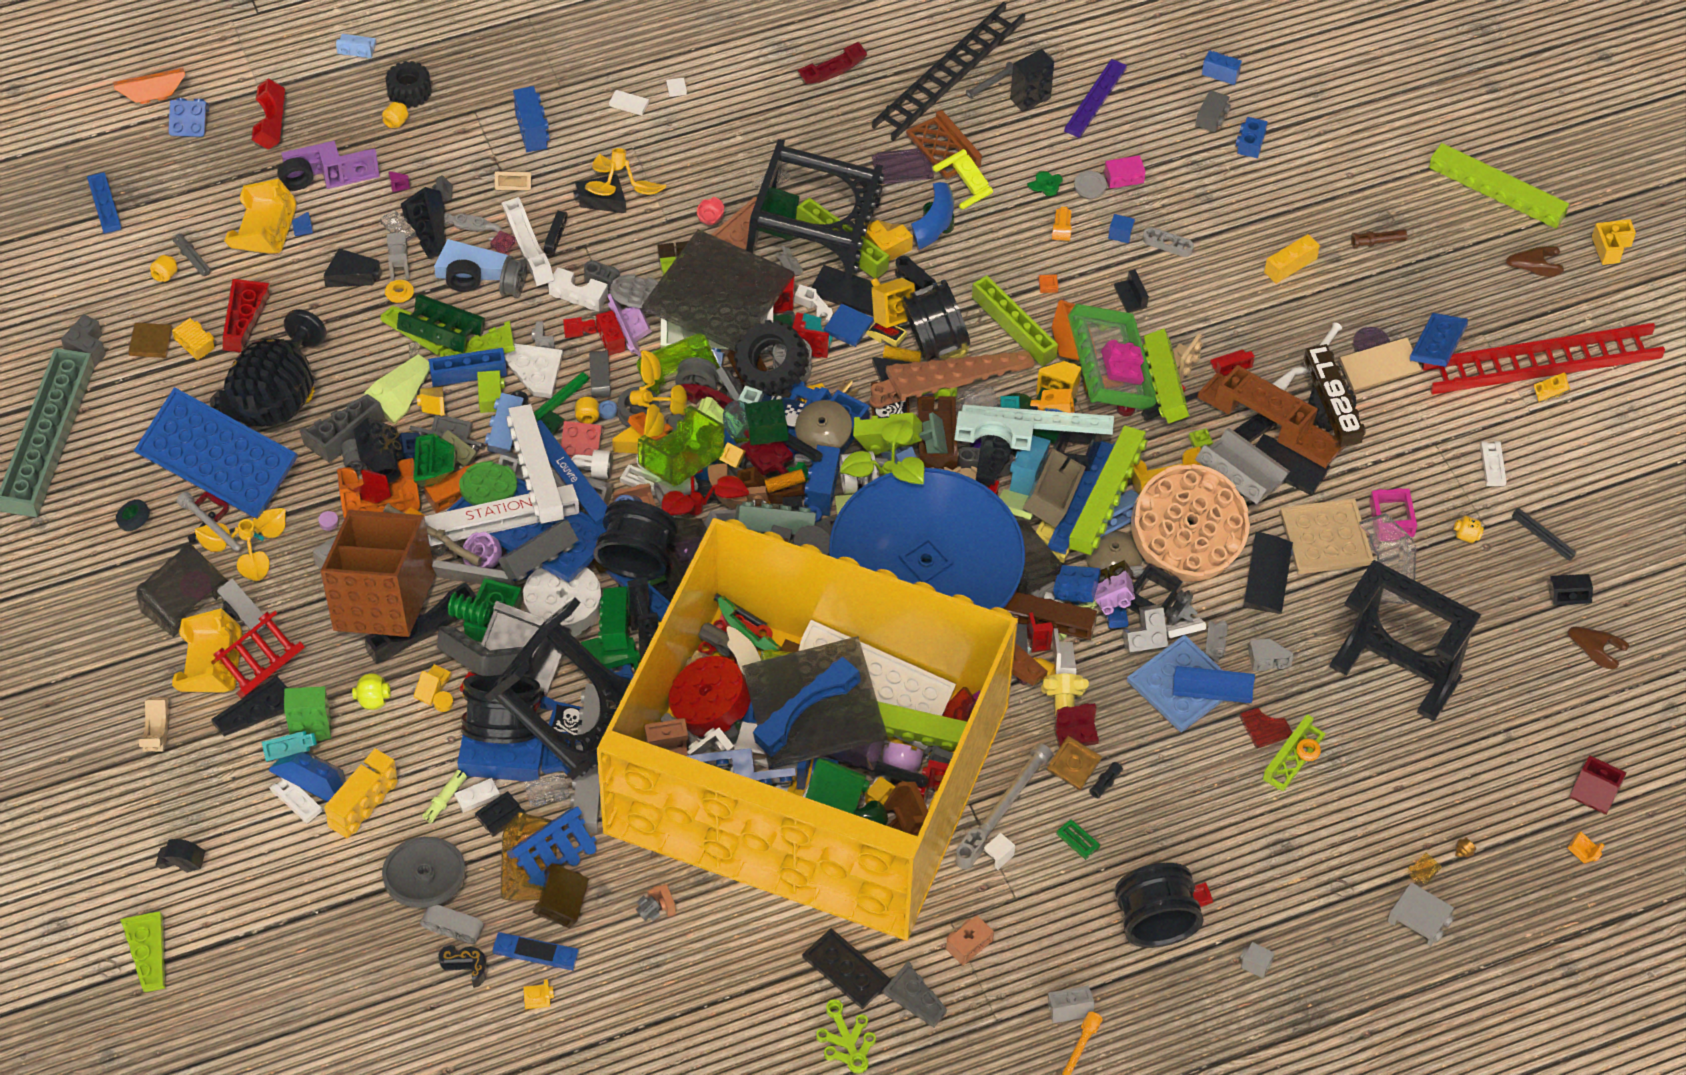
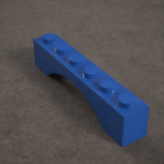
[753,657,861,757]

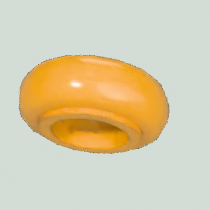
[1296,738,1321,761]

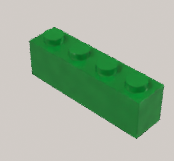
[598,586,629,651]

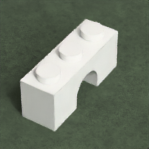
[548,267,608,311]

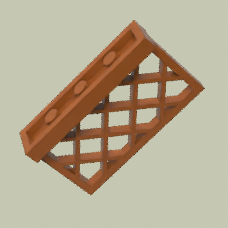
[906,110,982,180]

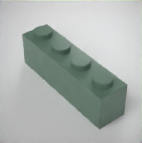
[735,501,816,534]

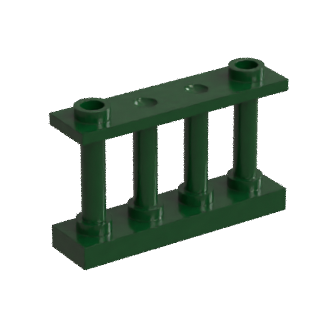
[397,294,485,353]

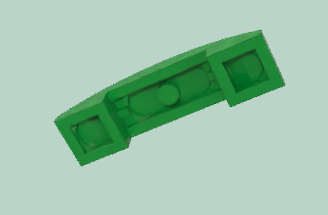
[717,596,782,652]

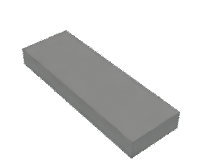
[217,579,267,633]

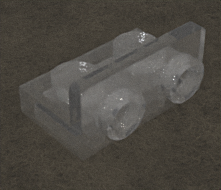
[524,774,569,807]

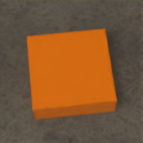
[1038,274,1058,293]

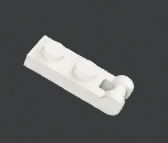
[1480,441,1507,486]
[269,778,322,824]

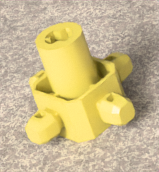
[1041,674,1089,717]

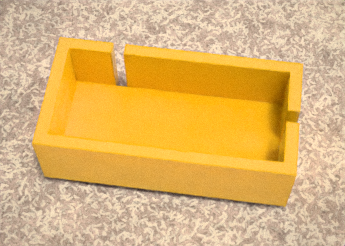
[324,748,398,839]

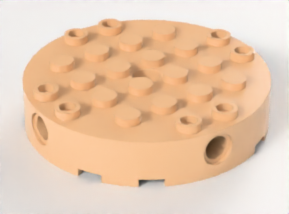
[1131,464,1250,582]

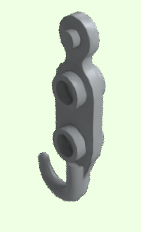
[444,213,503,241]

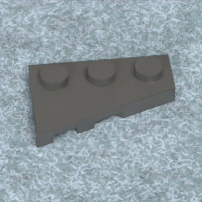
[883,960,947,1028]

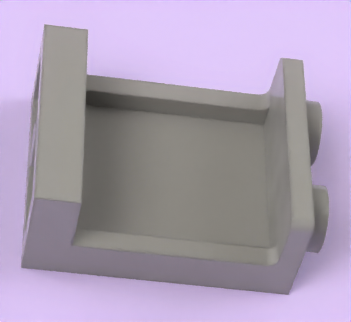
[1388,882,1454,946]

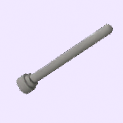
[177,492,241,551]

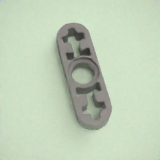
[1143,227,1194,257]

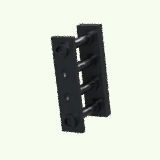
[627,577,658,662]

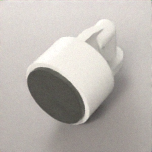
[571,450,613,479]

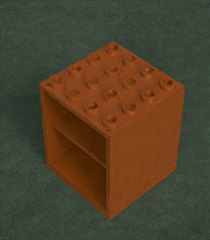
[321,510,435,637]

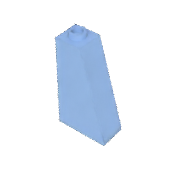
[434,239,508,280]

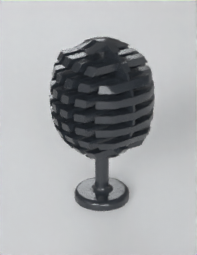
[224,309,327,427]

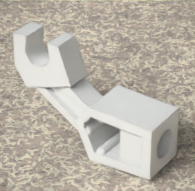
[794,285,833,324]

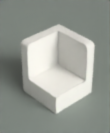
[984,833,1015,870]

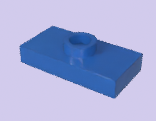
[1106,605,1129,628]

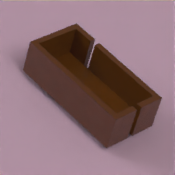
[917,396,958,470]

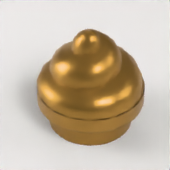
[1455,837,1477,857]

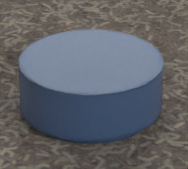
[599,400,617,419]

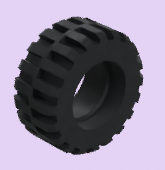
[734,320,809,395]

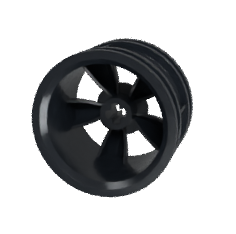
[901,279,971,362]
[594,500,678,580]
[461,674,540,744]
[1115,863,1204,948]

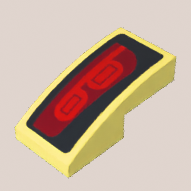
[866,323,907,347]

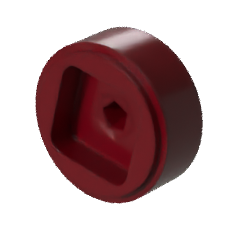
[1117,405,1136,417]

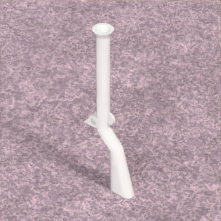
[1273,322,1342,391]

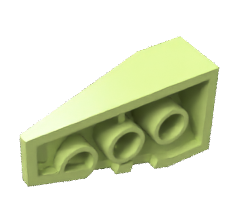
[364,354,430,425]

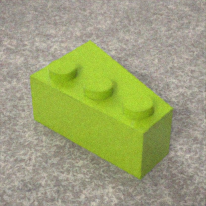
[853,413,922,455]

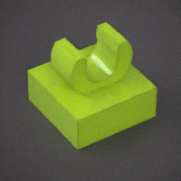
[1188,428,1213,449]

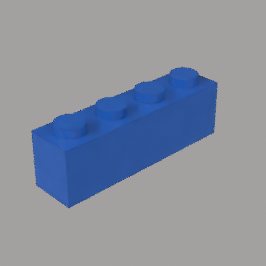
[428,348,507,387]

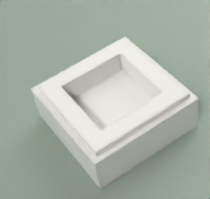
[666,78,687,97]

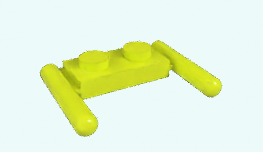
[933,149,993,210]

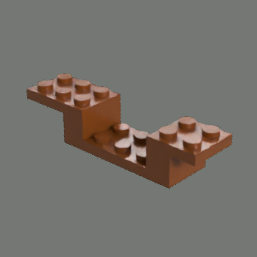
[1197,365,1344,468]

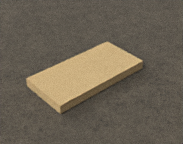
[1339,338,1421,392]

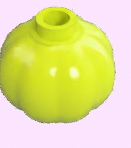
[352,673,391,710]

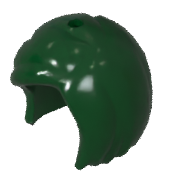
[853,800,888,825]

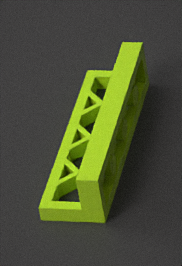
[1263,714,1326,792]

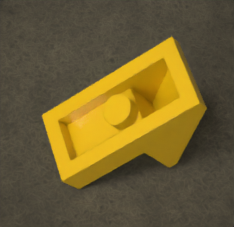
[414,664,452,706]

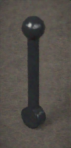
[188,511,216,543]

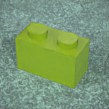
[477,370,505,413]

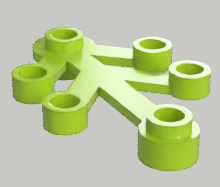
[816,999,876,1074]

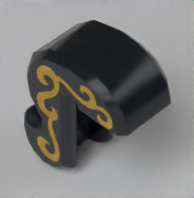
[438,945,487,988]

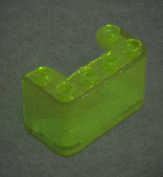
[638,405,725,486]

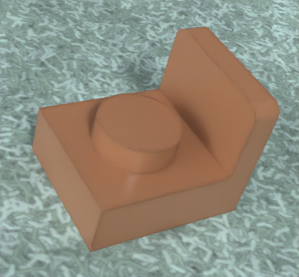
[647,884,676,917]

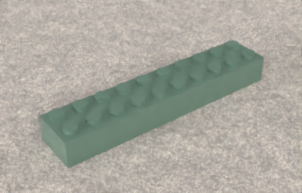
[0,348,94,517]

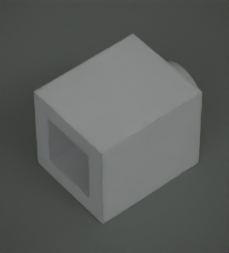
[1240,942,1275,979]

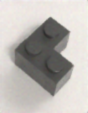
[61,314,106,368]

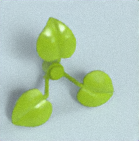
[840,420,925,484]

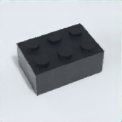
[1010,49,1054,112]

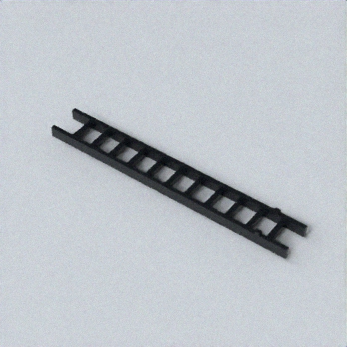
[872,2,1025,141]

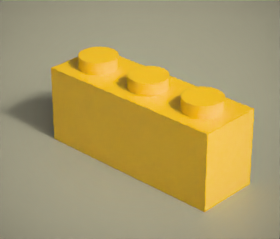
[1264,234,1320,284]

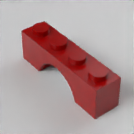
[251,78,285,150]

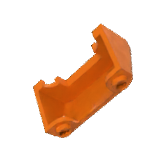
[337,458,420,518]

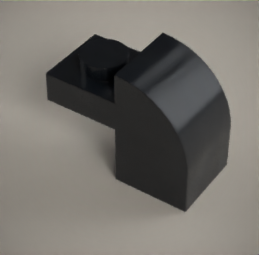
[155,839,206,873]

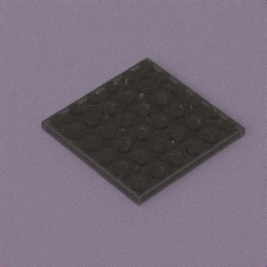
[642,229,794,352]
[742,636,888,770]

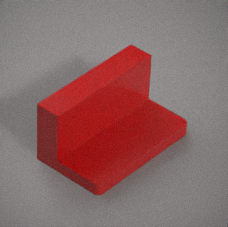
[1210,349,1255,376]
[352,469,391,504]
[1027,612,1053,653]

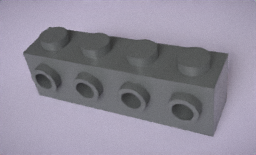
[498,520,579,581]

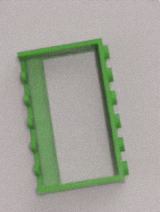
[1068,304,1157,410]

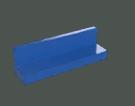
[1173,666,1255,703]

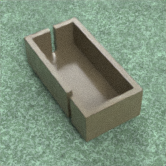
[1023,449,1086,527]

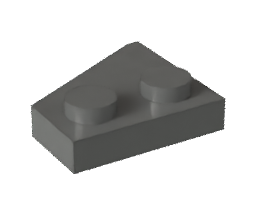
[716,367,743,402]

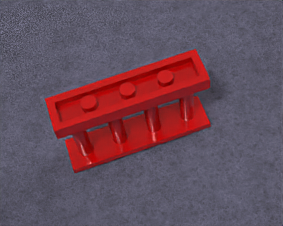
[211,611,305,699]

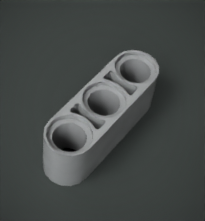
[420,905,484,944]

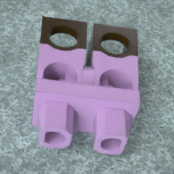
[1095,560,1135,615]

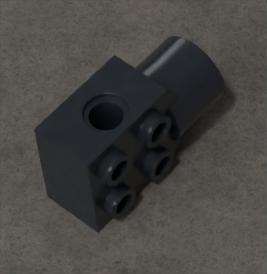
[353,417,404,484]

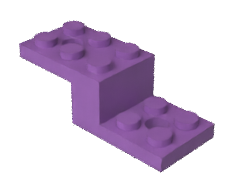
[281,141,380,189]

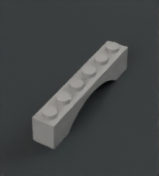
[498,452,614,504]

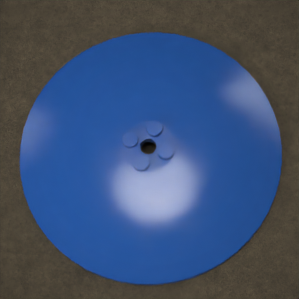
[829,468,1025,609]

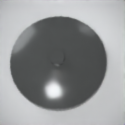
[382,837,466,908]

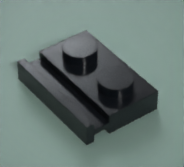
[475,791,526,837]

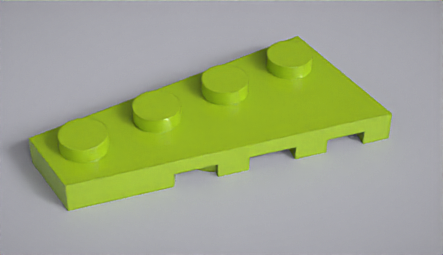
[381,306,462,355]
[440,320,515,357]
[120,911,165,992]

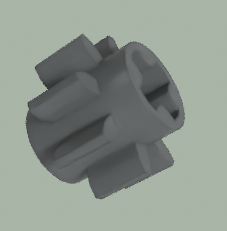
[636,895,661,921]

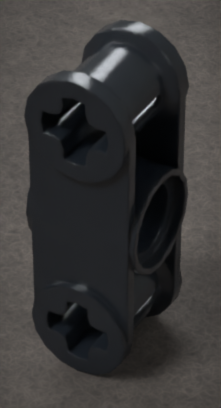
[895,256,936,292]

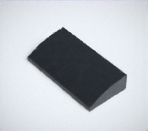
[1243,532,1293,614]

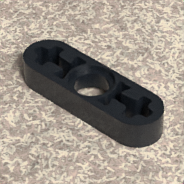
[544,210,568,255]

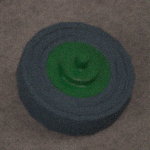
[115,499,150,531]

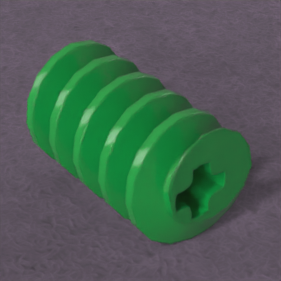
[448,592,492,627]

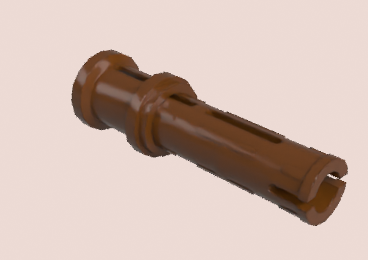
[1351,229,1407,249]

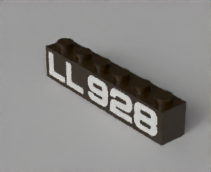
[1303,344,1366,447]

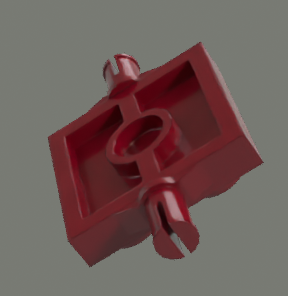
[740,429,793,475]

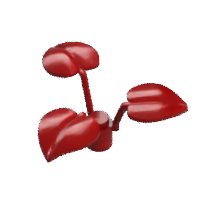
[661,453,749,516]

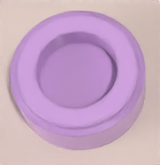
[319,511,339,531]

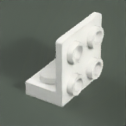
[687,728,734,755]

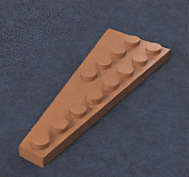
[886,351,1034,401]

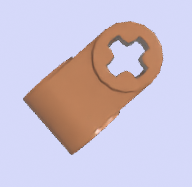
[869,379,901,408]

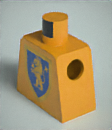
[1030,389,1075,413]

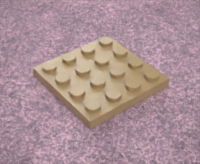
[1280,498,1374,574]

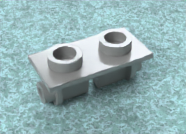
[1205,620,1228,662]

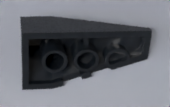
[401,187,444,259]

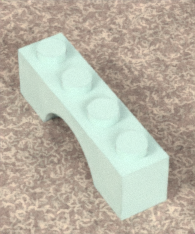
[955,411,1034,451]

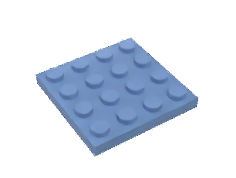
[1127,635,1223,733]

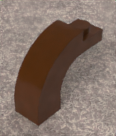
[737,466,806,504]

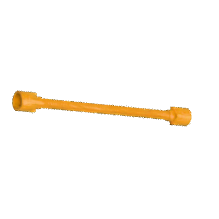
[1062,1011,1103,1075]

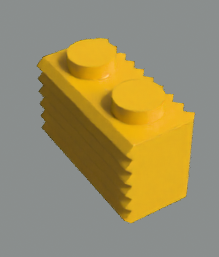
[172,318,215,361]

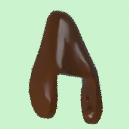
[1506,246,1564,277]
[1567,626,1629,669]

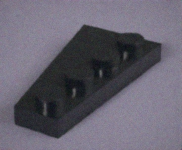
[976,435,1013,485]
[211,676,288,736]

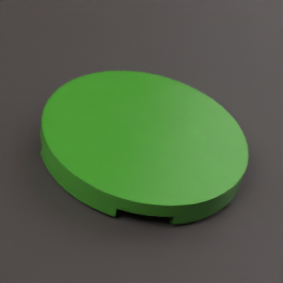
[459,461,517,505]

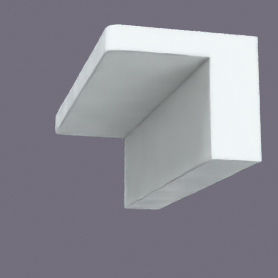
[1053,628,1076,675]

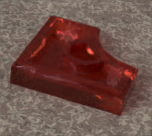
[942,687,976,722]
[1240,708,1293,749]

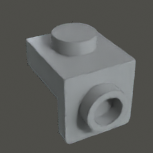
[532,321,555,349]

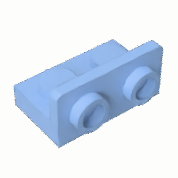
[336,34,376,58]

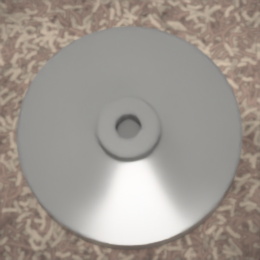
[1074,171,1107,198]

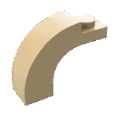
[139,697,169,752]

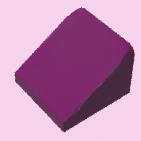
[388,171,410,192]

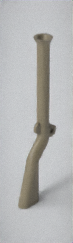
[383,503,482,567]

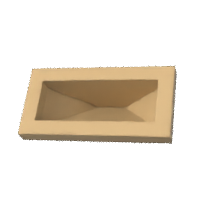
[495,170,531,190]

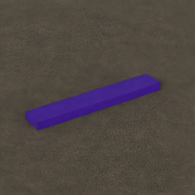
[1064,59,1127,138]

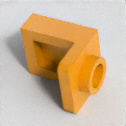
[1567,831,1605,864]

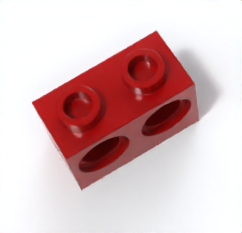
[595,310,625,356]

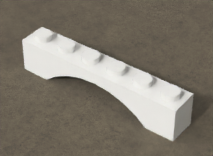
[502,197,554,286]

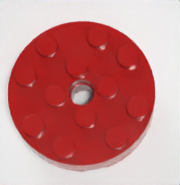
[668,656,752,737]

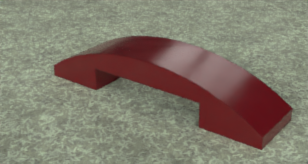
[797,41,867,84]
[681,384,746,428]

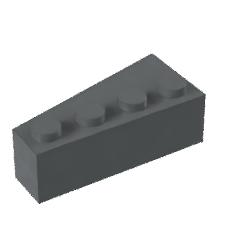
[300,394,385,463]

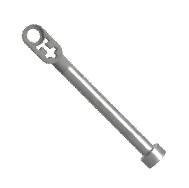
[955,743,1053,869]

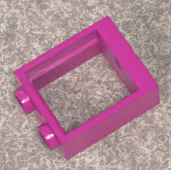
[1369,488,1417,539]

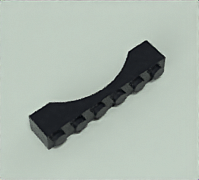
[364,582,476,664]

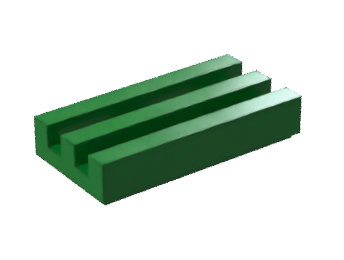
[1056,819,1100,860]

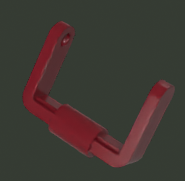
[195,492,229,522]

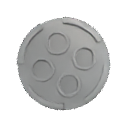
[610,274,665,308]

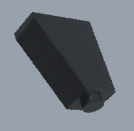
[573,174,626,213]
[324,248,382,287]

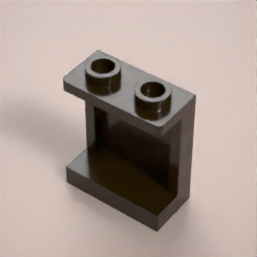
[532,863,589,928]

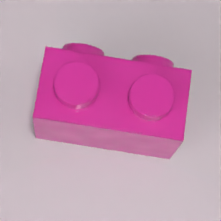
[1104,155,1146,188]

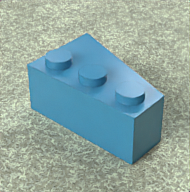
[1010,435,1051,495]

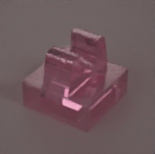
[490,230,516,254]

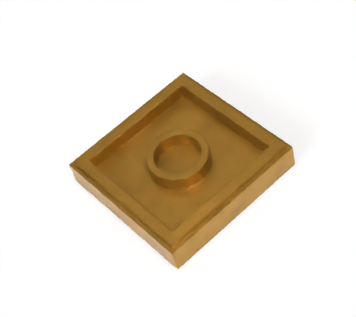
[128,323,172,358]
[1046,736,1102,791]

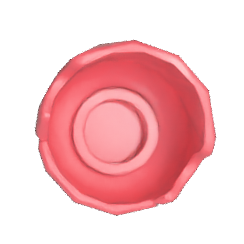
[697,197,724,225]

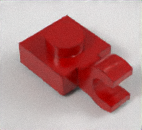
[563,317,597,338]

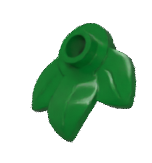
[1027,171,1063,196]

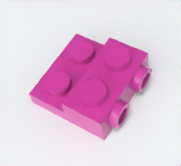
[1101,340,1144,385]

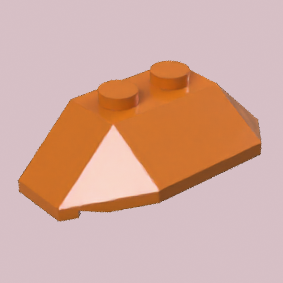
[113,68,185,104]
[1051,300,1097,361]

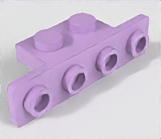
[607,293,652,357]

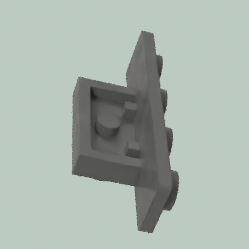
[410,415,485,451]

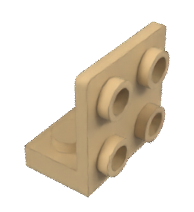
[1174,333,1203,381]

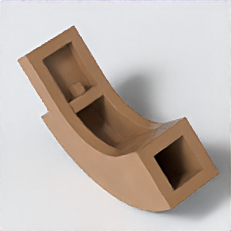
[708,463,769,510]

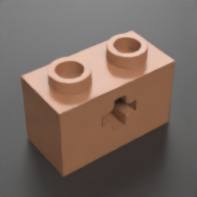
[946,915,994,966]

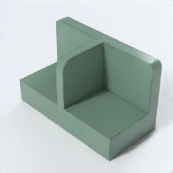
[919,412,948,453]

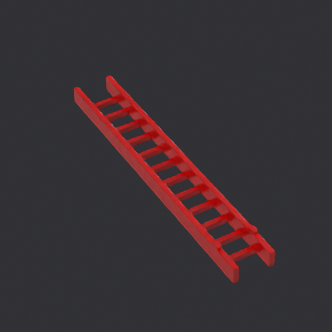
[1422,323,1665,395]

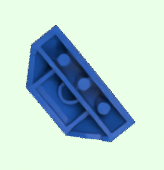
[269,752,346,802]

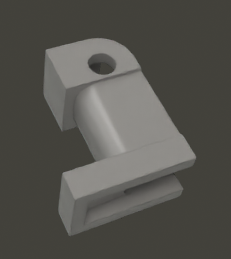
[387,232,409,280]

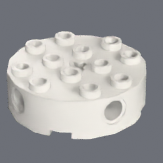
[523,567,601,637]

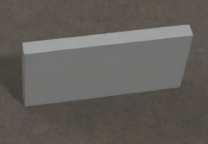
[432,560,515,586]

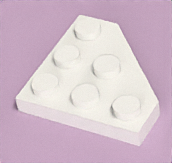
[504,344,563,398]

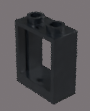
[1053,431,1102,471]
[1126,563,1183,615]

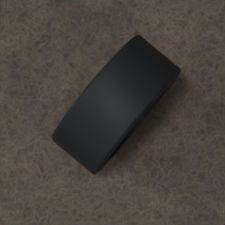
[277,158,314,191]
[446,260,481,292]

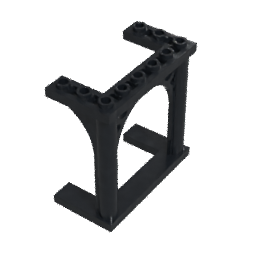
[746,139,885,279]
[1330,560,1481,722]
[484,597,631,780]

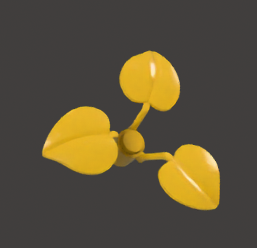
[585,148,666,195]
[630,350,687,438]
[195,508,285,581]

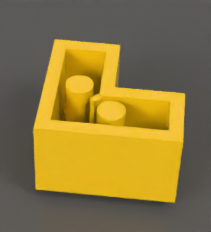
[1592,219,1636,265]

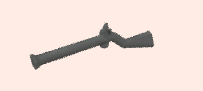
[966,53,1054,99]

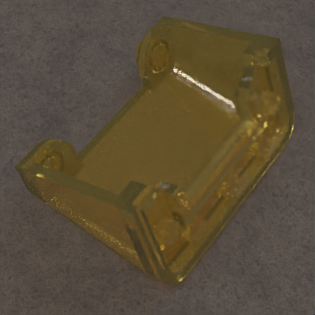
[500,812,564,901]

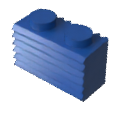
[1202,50,1242,85]

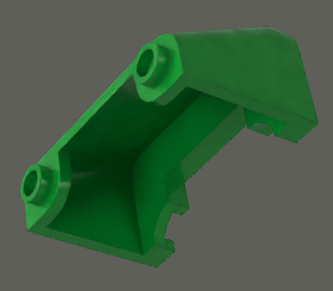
[805,758,870,814]

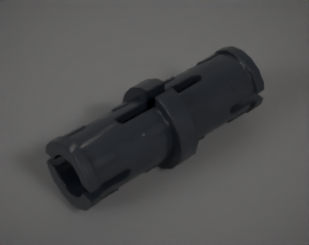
[1089,762,1123,799]

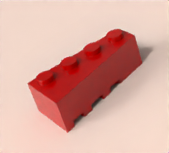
[222,279,270,352]

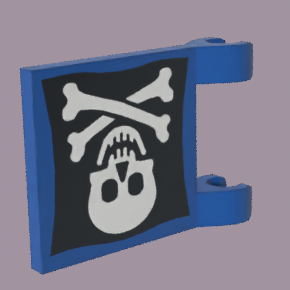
[540,696,583,742]

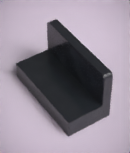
[1114,269,1149,313]

